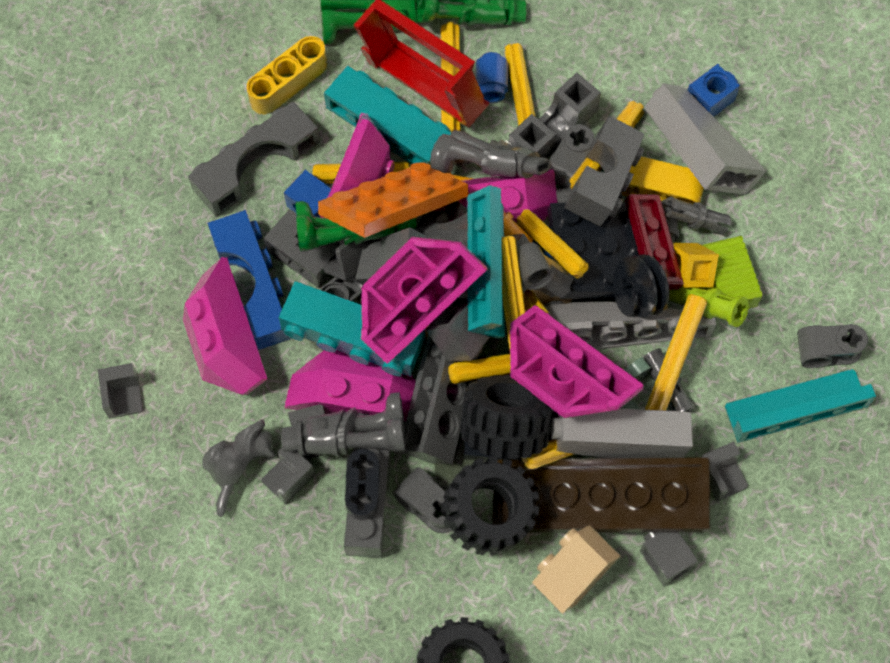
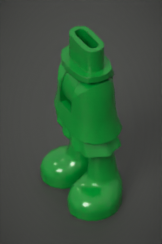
[320,0,422,45]
[417,0,526,26]
[296,201,417,252]

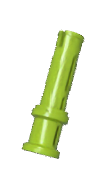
[669,287,749,327]

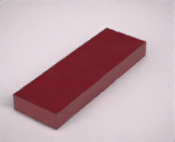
[625,194,684,290]

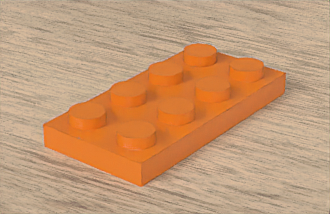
[318,162,468,238]

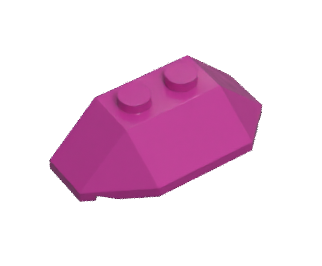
[320,112,395,218]
[433,169,557,231]
[361,237,487,364]
[183,257,267,395]
[510,305,644,418]
[284,350,416,421]

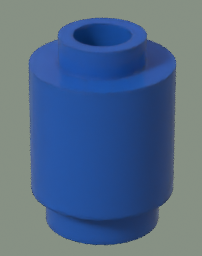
[476,52,508,103]

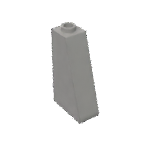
[644,83,766,195]
[551,409,693,459]

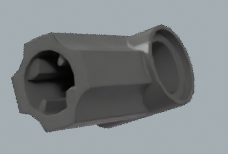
[517,243,573,298]

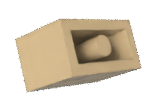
[532,525,620,614]

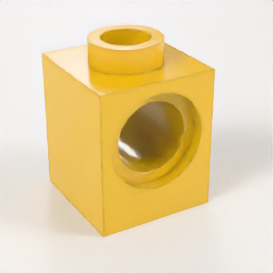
[673,243,719,287]

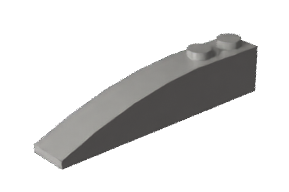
[505,301,716,354]

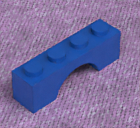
[207,210,291,350]

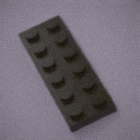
[492,457,710,533]

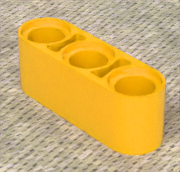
[246,36,327,114]
[622,156,704,204]

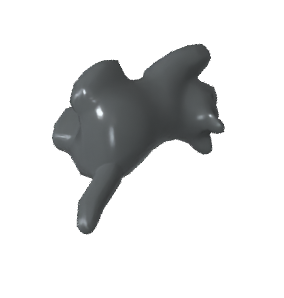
[202,419,276,517]

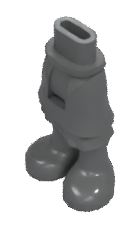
[430,130,551,178]
[281,392,406,457]

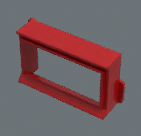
[354,0,489,128]

